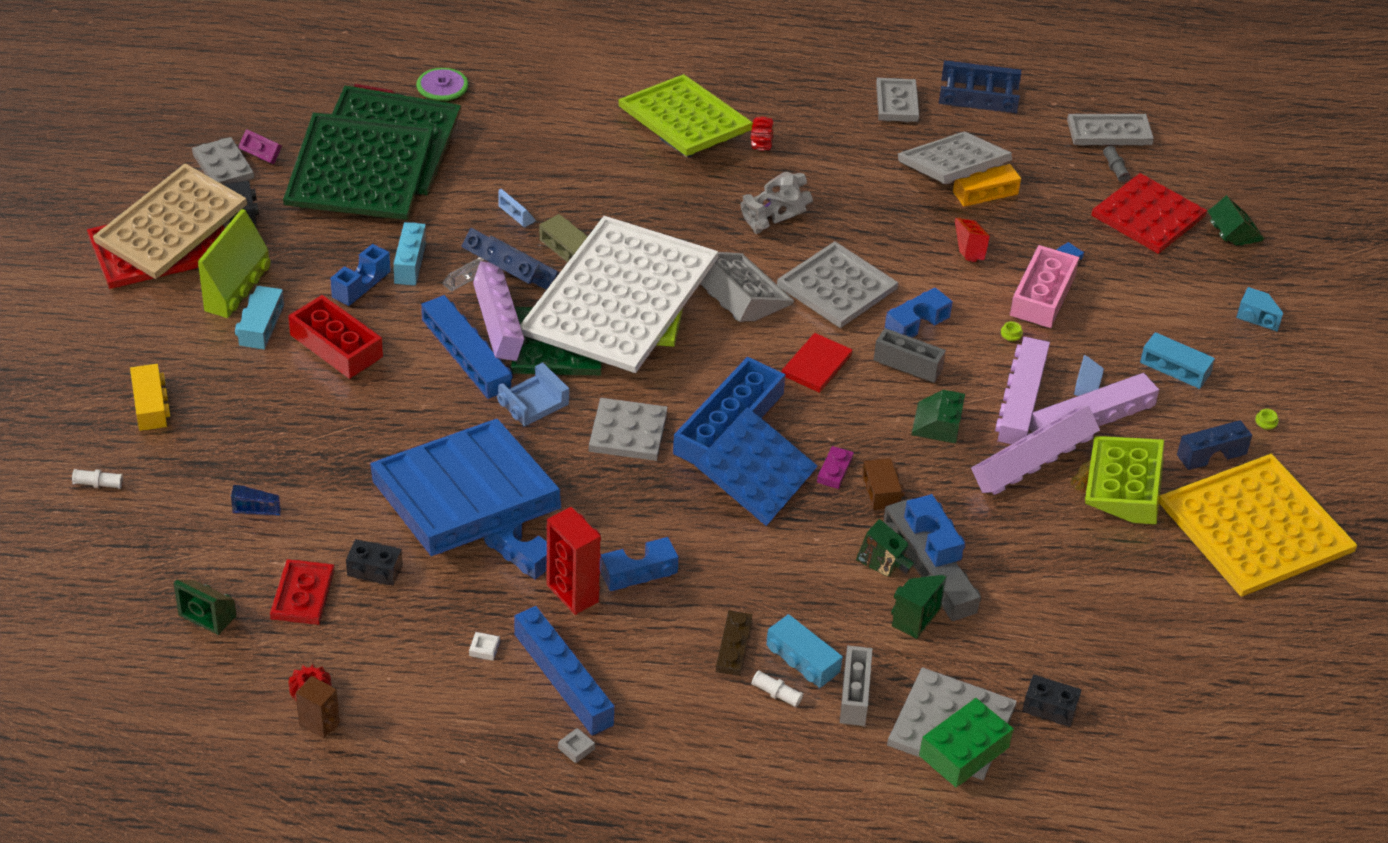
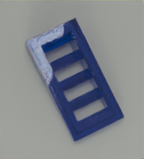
[231,485,281,515]

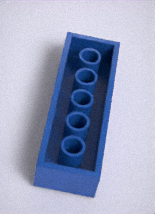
[673,357,786,465]

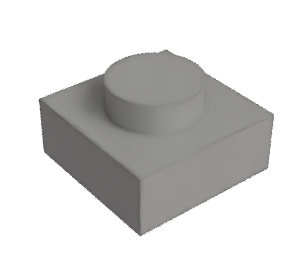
[558,728,595,763]

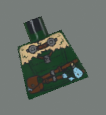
[856,519,915,576]

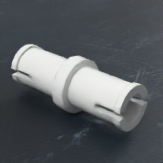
[72,469,123,489]
[751,670,803,708]

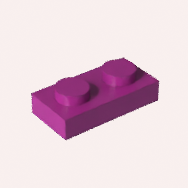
[238,129,282,164]
[817,446,854,489]

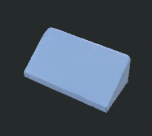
[498,189,536,227]
[1074,355,1104,396]

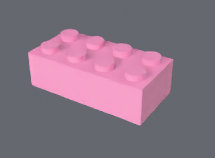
[1010,245,1079,328]

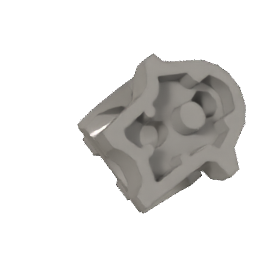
[741,172,813,234]

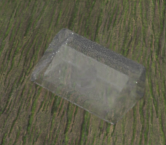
[442,257,485,292]

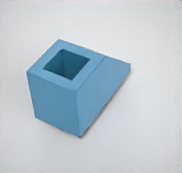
[1236,287,1283,332]

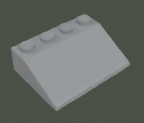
[699,252,794,322]

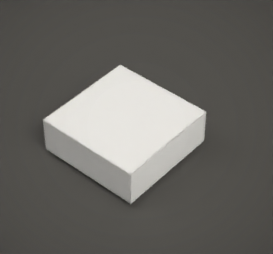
[469,632,500,661]

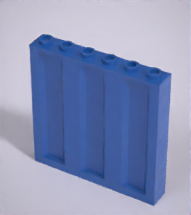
[370,419,561,556]

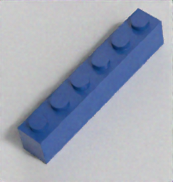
[421,295,513,399]
[514,606,614,736]

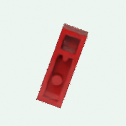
[955,218,990,262]

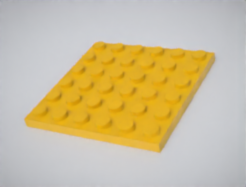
[1159,454,1357,597]

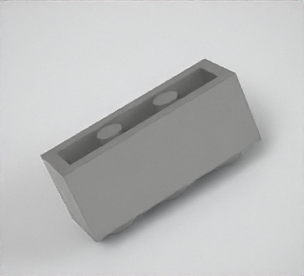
[840,645,872,726]

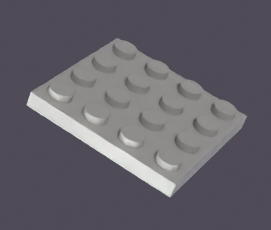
[898,131,1012,184]
[777,241,898,328]
[887,667,1017,780]

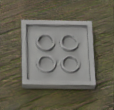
[589,398,667,461]

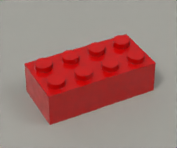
[288,295,383,379]
[547,507,601,615]

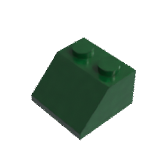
[1208,195,1265,246]
[911,390,965,444]
[891,575,947,639]
[173,580,237,635]

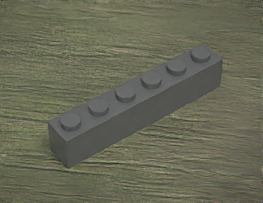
[883,499,981,622]

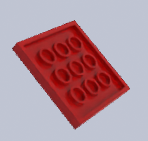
[1091,173,1207,254]

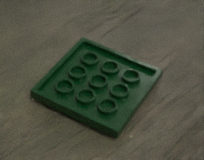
[511,307,601,376]

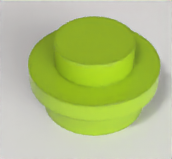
[1001,321,1023,341]
[1255,409,1278,429]

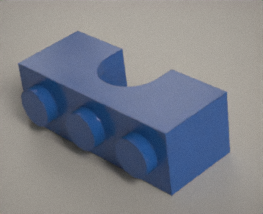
[330,244,390,306]
[885,287,953,338]
[904,494,965,567]
[484,523,547,579]
[600,537,678,591]

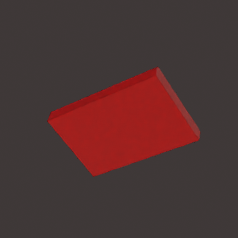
[781,333,853,393]
[270,559,335,625]

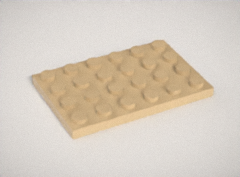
[93,163,247,279]

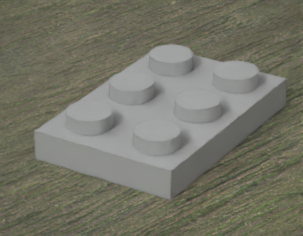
[876,78,919,122]
[192,137,254,185]

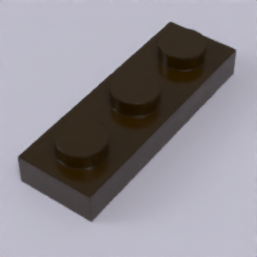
[716,610,753,676]

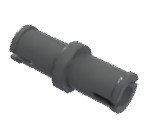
[1103,146,1130,182]

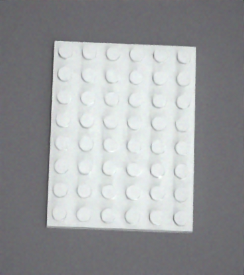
[520,216,718,373]

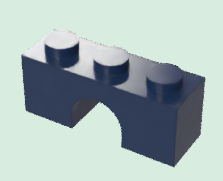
[1177,420,1252,470]

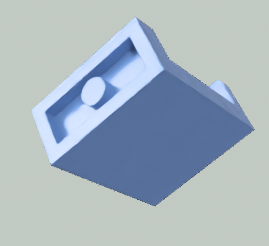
[497,363,569,426]

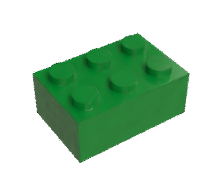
[919,698,1013,788]

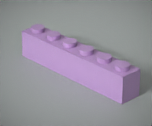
[473,261,524,361]
[995,337,1050,444]
[1029,373,1159,432]
[971,406,1100,494]

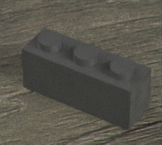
[874,328,946,383]

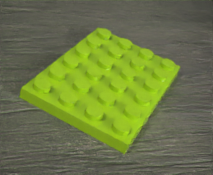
[618,74,753,156]

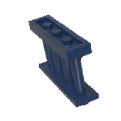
[939,60,1022,113]
[461,228,560,290]

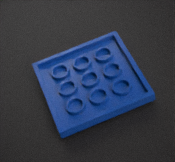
[695,407,818,526]

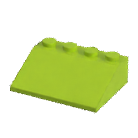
[198,209,271,318]
[1085,436,1164,524]

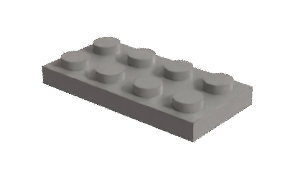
[1067,114,1154,146]

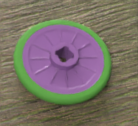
[416,68,468,101]

